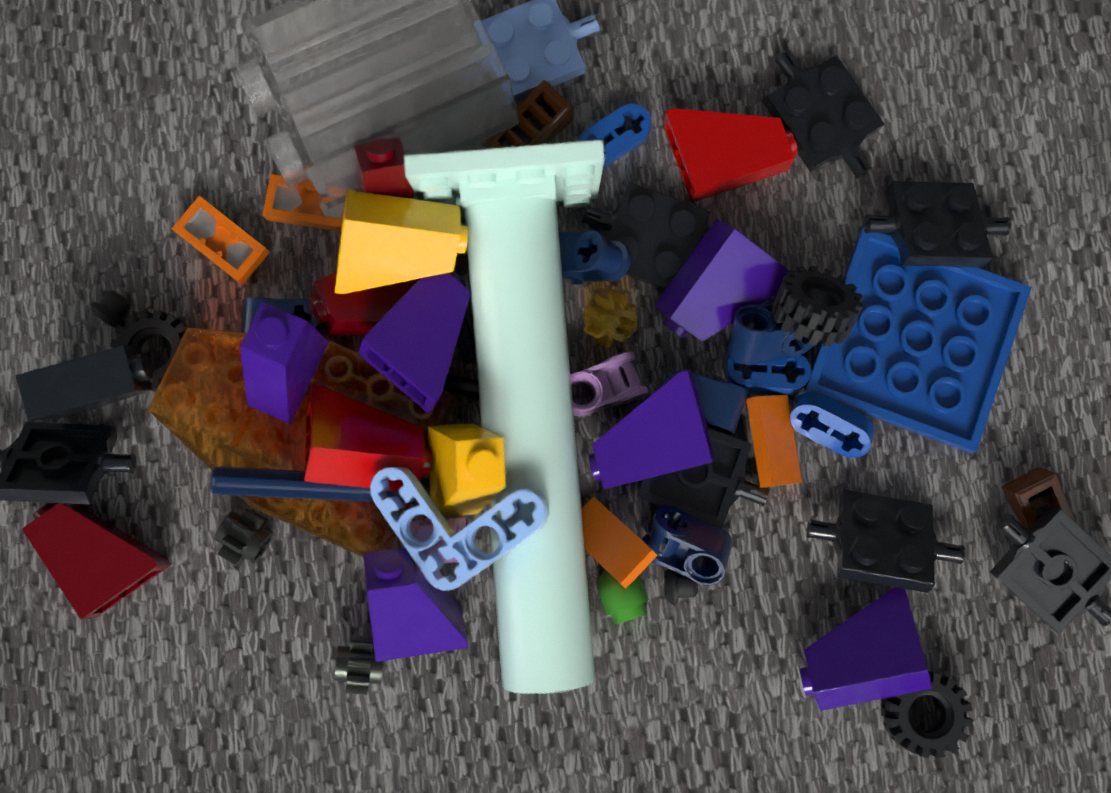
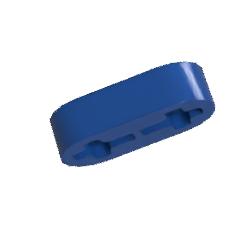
[577,104,651,168]
[724,355,812,396]
[790,392,875,458]

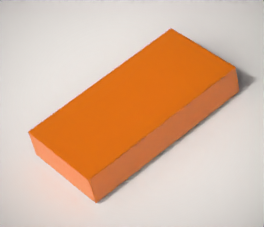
[746,395,802,488]
[581,496,657,589]

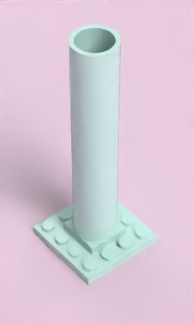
[404,140,604,694]

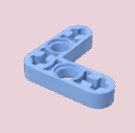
[370,467,549,590]

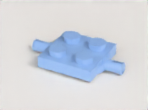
[460,0,600,105]

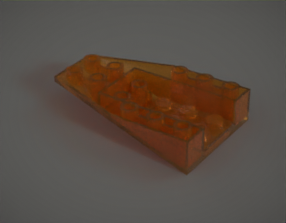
[148,328,457,557]

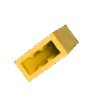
[335,190,468,294]
[427,423,505,517]

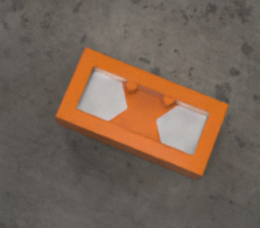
[262,174,359,232]
[171,195,270,286]

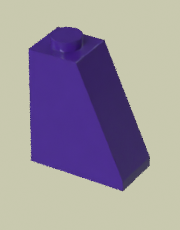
[654,219,789,341]
[359,271,471,414]
[240,302,329,424]
[589,370,716,489]
[363,548,468,662]
[799,587,932,711]

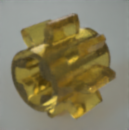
[583,289,638,348]

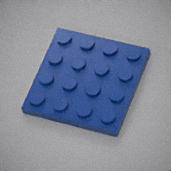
[803,227,1032,454]

